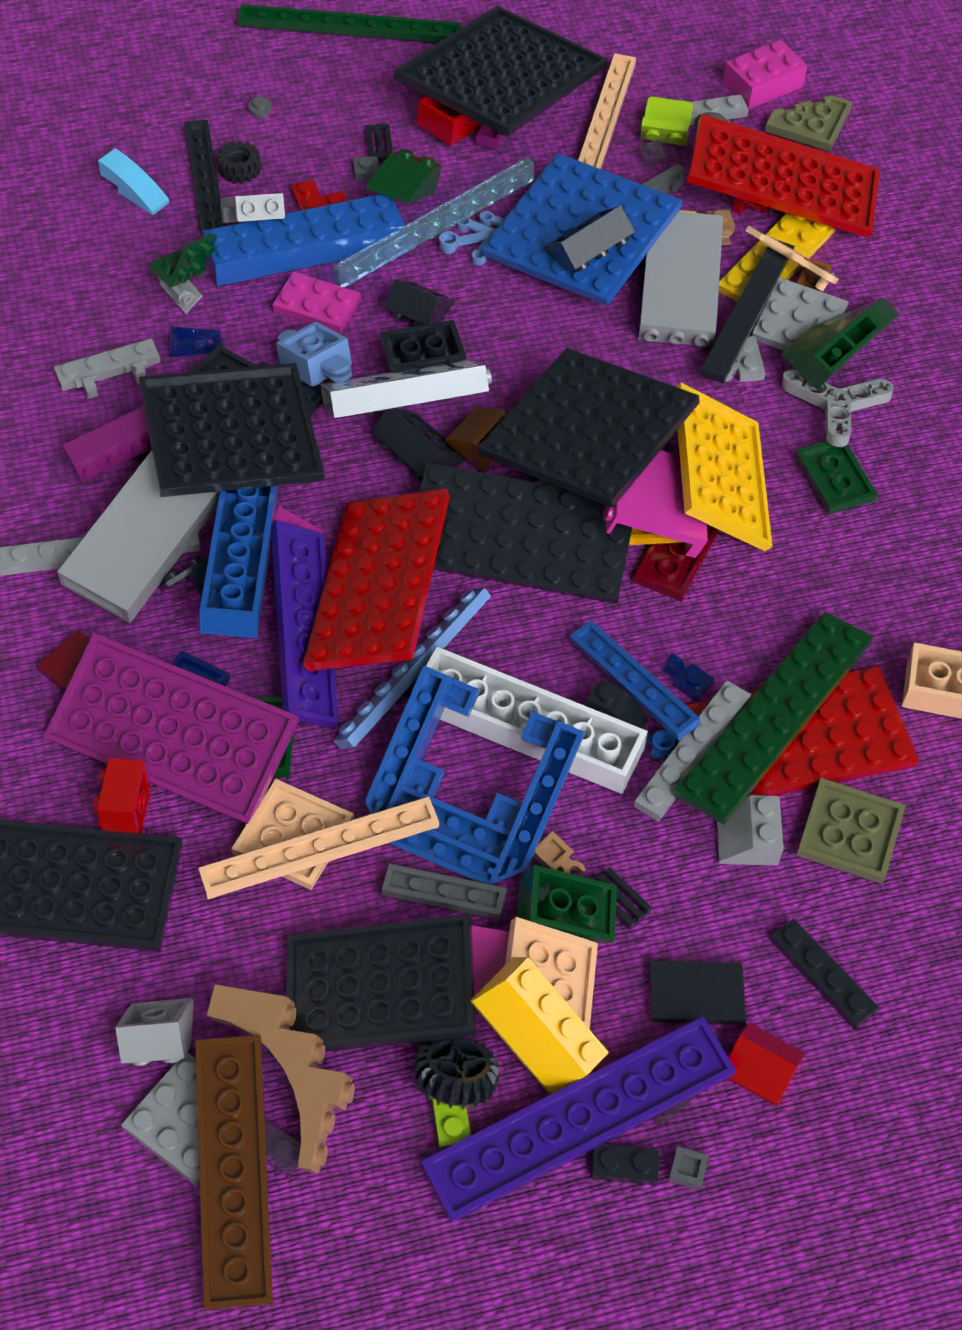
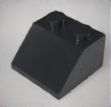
[385,279,456,326]

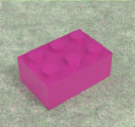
[722,39,807,110]

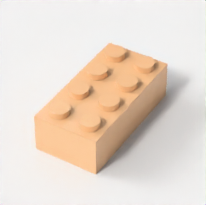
[902,643,962,719]

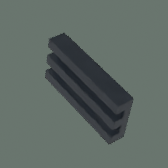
[366,124,393,163]
[596,867,652,930]

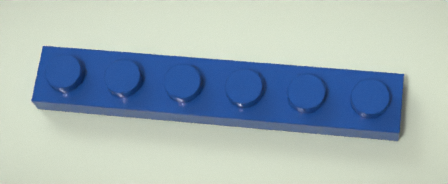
[570,620,701,741]

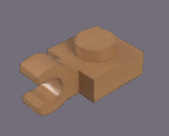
[706,209,735,246]

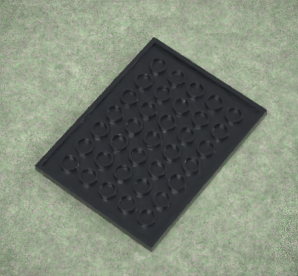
[393,5,608,137]

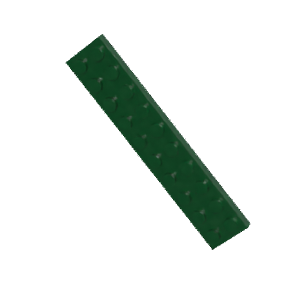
[674,612,873,825]

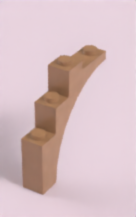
[207,985,355,1174]

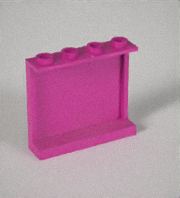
[603,450,708,558]

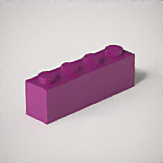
[63,406,151,482]

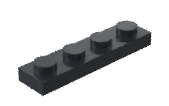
[770,918,879,1030]

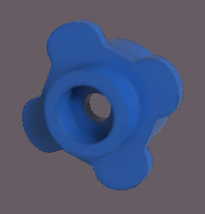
[647,730,676,759]

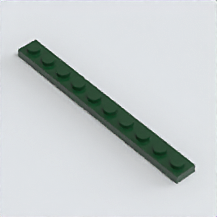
[238,4,462,43]

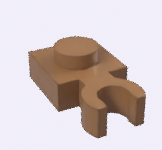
[533,831,586,875]

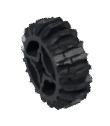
[412,1037,500,1110]

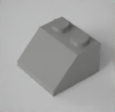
[716,795,783,866]
[115,998,194,1066]

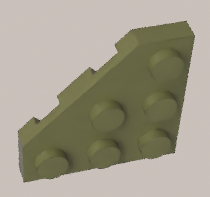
[765,95,853,152]

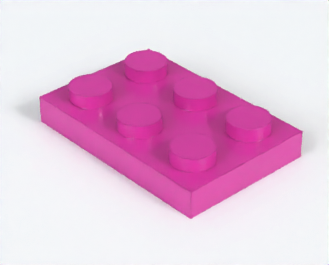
[272,271,361,333]

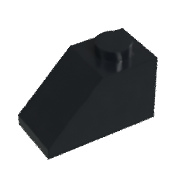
[586,679,648,729]

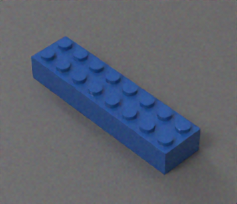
[202,194,405,286]
[200,485,279,639]

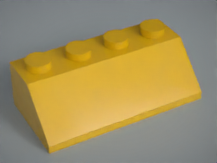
[470,957,609,1095]

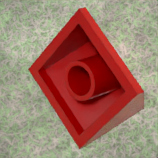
[728,1022,805,1107]

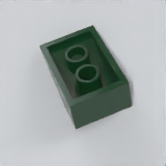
[366,149,442,204]
[517,865,617,943]

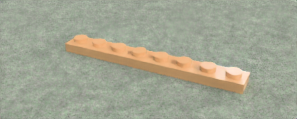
[578,53,636,169]
[198,797,439,899]

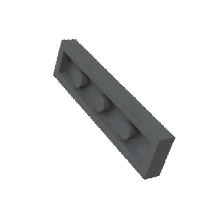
[382,864,507,920]

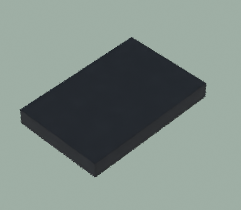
[649,961,746,1025]

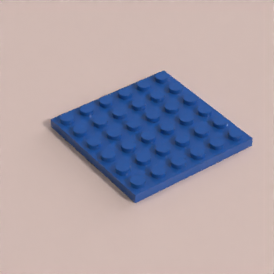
[481,153,682,306]

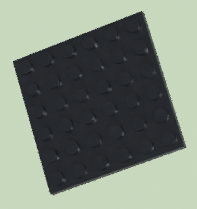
[478,348,700,508]
[139,363,325,497]

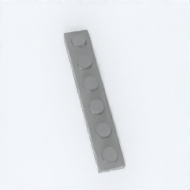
[634,681,751,822]

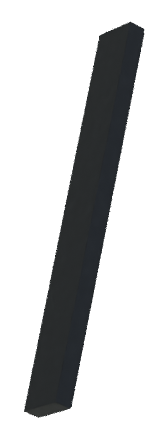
[185,120,225,238]
[700,240,795,384]

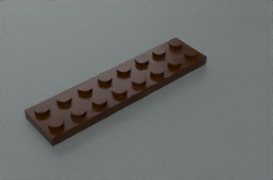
[195,1035,273,1311]

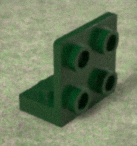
[149,233,217,288]

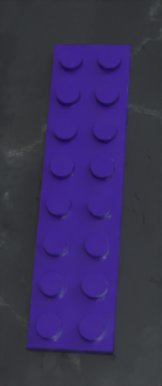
[271,520,339,728]

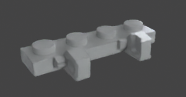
[54,338,161,399]

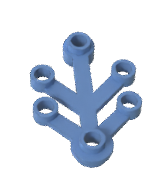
[439,211,505,266]

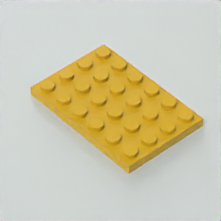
[676,382,772,551]

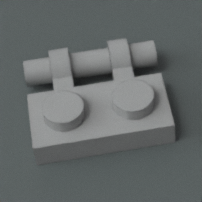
[714,336,765,382]

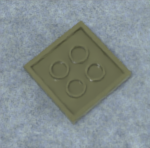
[796,778,906,884]

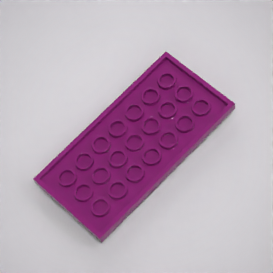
[43,633,300,824]

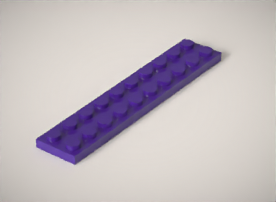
[421,1017,736,1223]

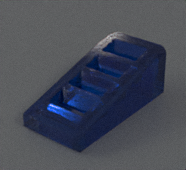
[167,326,222,357]

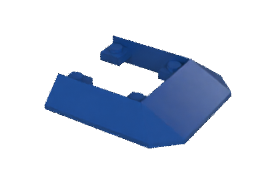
[365,665,586,885]

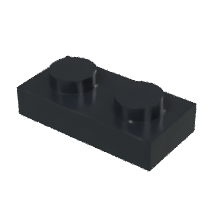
[592,1144,659,1186]

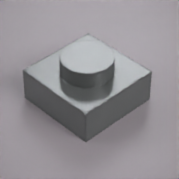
[354,156,378,181]
[669,1146,709,1190]

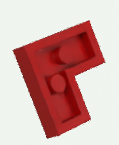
[291,180,348,211]

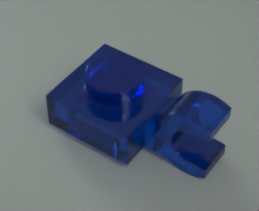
[663,653,714,702]

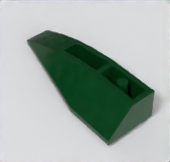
[781,297,900,390]

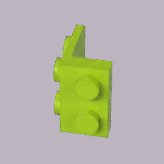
[641,97,693,146]

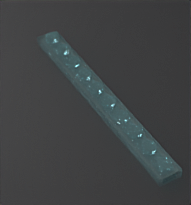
[333,157,534,287]

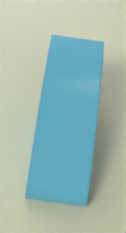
[98,148,170,215]

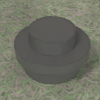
[249,97,272,118]

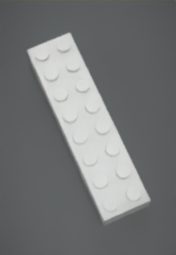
[412,647,648,794]

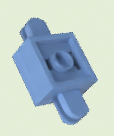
[276,322,352,387]

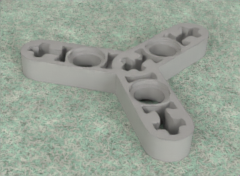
[781,370,894,447]

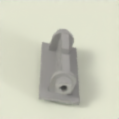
[158,277,203,314]

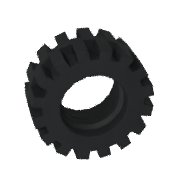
[217,140,261,184]

